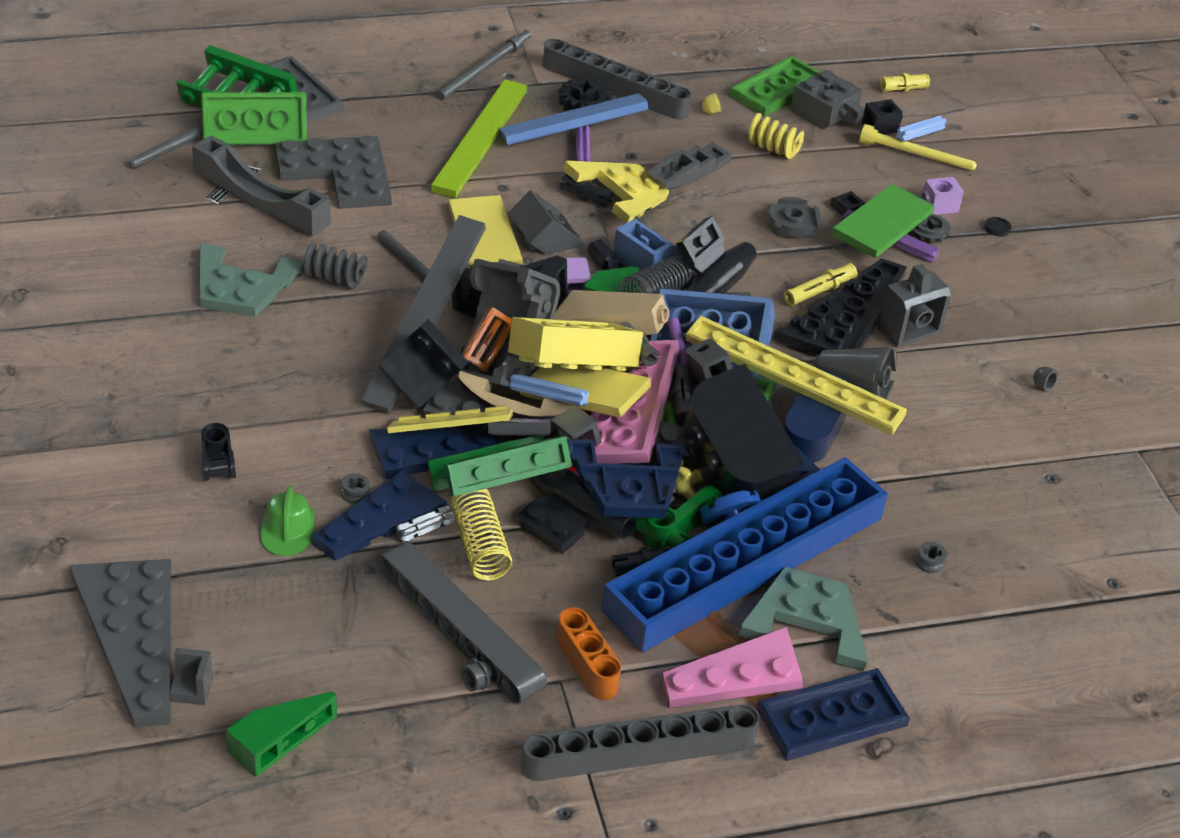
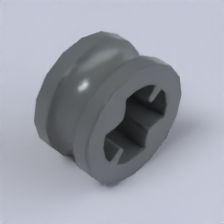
[341,473,370,503]
[916,542,947,573]

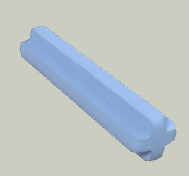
[896,116,947,142]
[509,374,589,406]

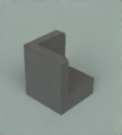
[551,405,602,446]
[170,648,213,705]

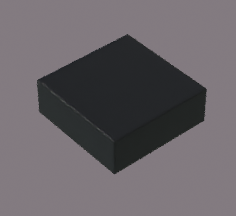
[830,191,865,216]

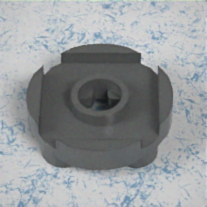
[768,197,821,238]

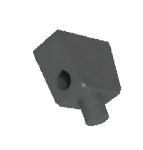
[685,339,733,386]

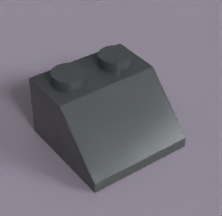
[508,190,584,254]

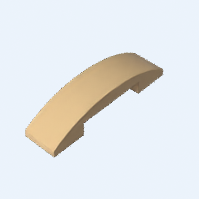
[458,371,573,418]

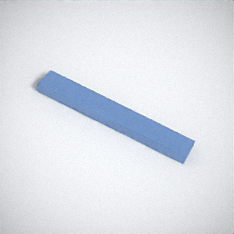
[499,93,648,145]

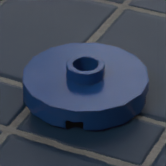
[699,490,761,525]

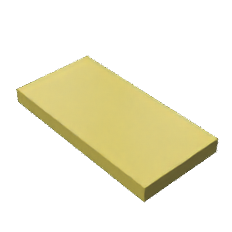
[449,195,523,269]
[520,363,651,417]

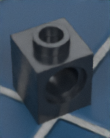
[861,99,903,135]

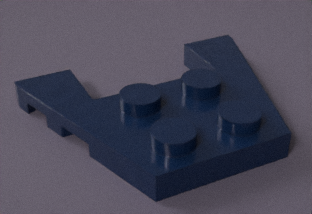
[567,439,685,518]

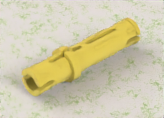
[783,263,857,307]

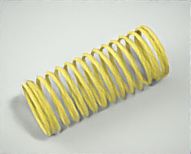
[451,489,512,581]

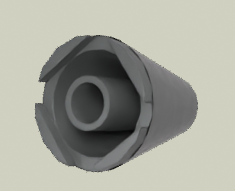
[813,347,897,400]

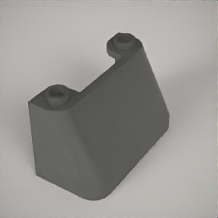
[456,259,560,388]

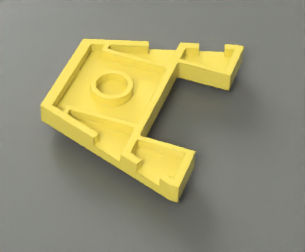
[563,161,669,223]

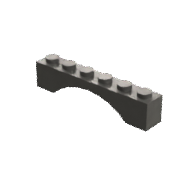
[192,135,330,237]

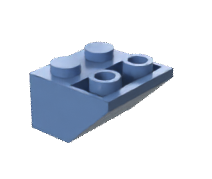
[614,219,683,278]

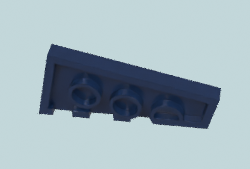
[369,428,501,479]
[312,471,447,561]

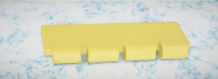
[387,405,513,433]

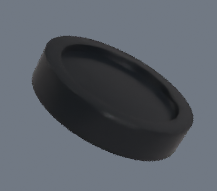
[985,217,1012,237]

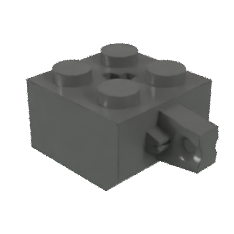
[790,69,864,129]
[878,264,951,348]

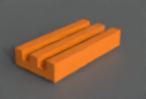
[461,307,512,372]

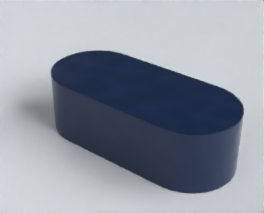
[784,372,849,463]

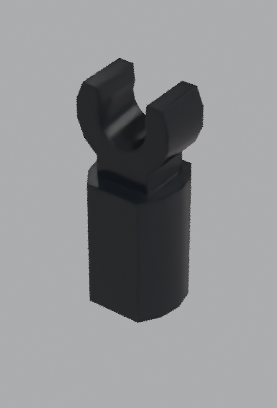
[588,239,629,270]

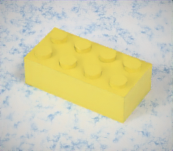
[508,317,643,371]

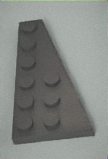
[69,559,172,727]

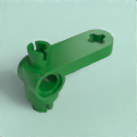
[634,485,722,549]

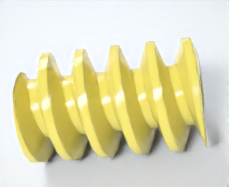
[749,113,804,159]

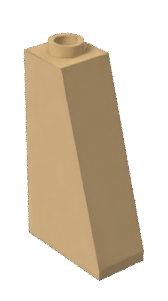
[554,290,669,335]

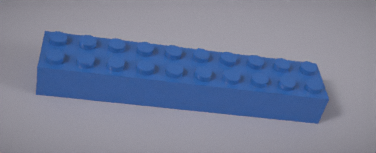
[601,457,888,653]

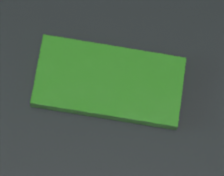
[729,56,820,117]
[201,92,307,145]
[832,184,935,258]

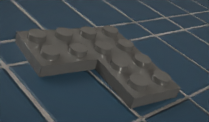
[275,135,392,209]

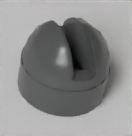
[1033,367,1058,391]

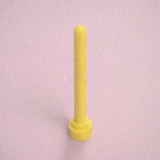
[859,124,977,171]

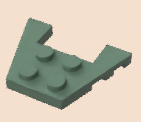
[200,243,305,317]
[739,567,868,671]

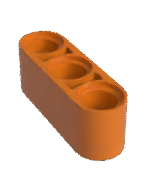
[557,607,621,700]

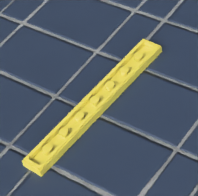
[685,315,907,435]

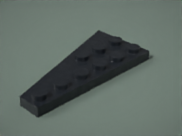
[773,258,907,355]

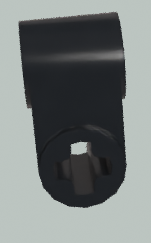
[201,423,236,482]

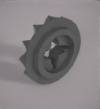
[911,213,951,243]

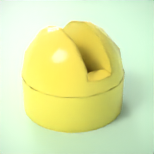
[702,93,721,114]

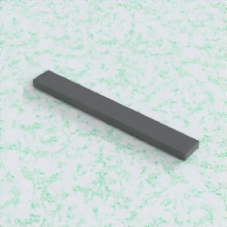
[361,215,486,414]

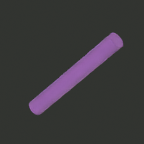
[667,318,695,390]

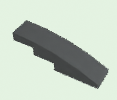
[647,142,731,189]

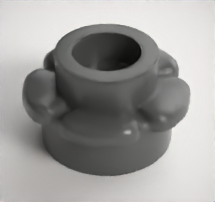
[461,658,492,691]

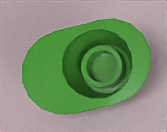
[261,486,315,557]

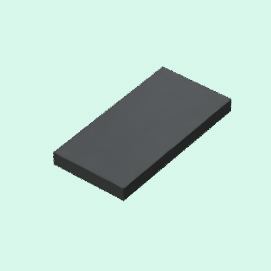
[263,56,344,123]

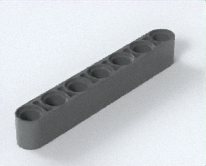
[543,39,691,119]
[377,541,547,704]
[522,704,760,781]

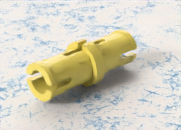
[880,73,930,92]

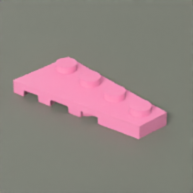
[663,627,803,708]

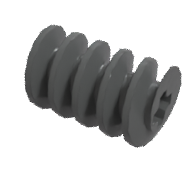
[304,241,368,288]

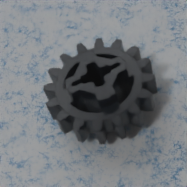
[558,77,612,110]

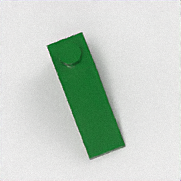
[226,691,337,777]

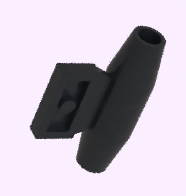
[675,216,757,294]
[515,468,637,555]

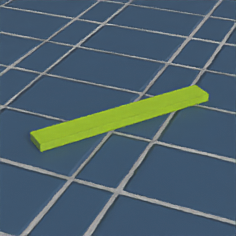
[431,79,527,198]

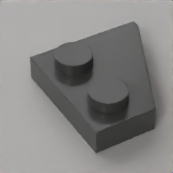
[423,379,490,428]

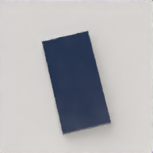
[756,668,910,761]

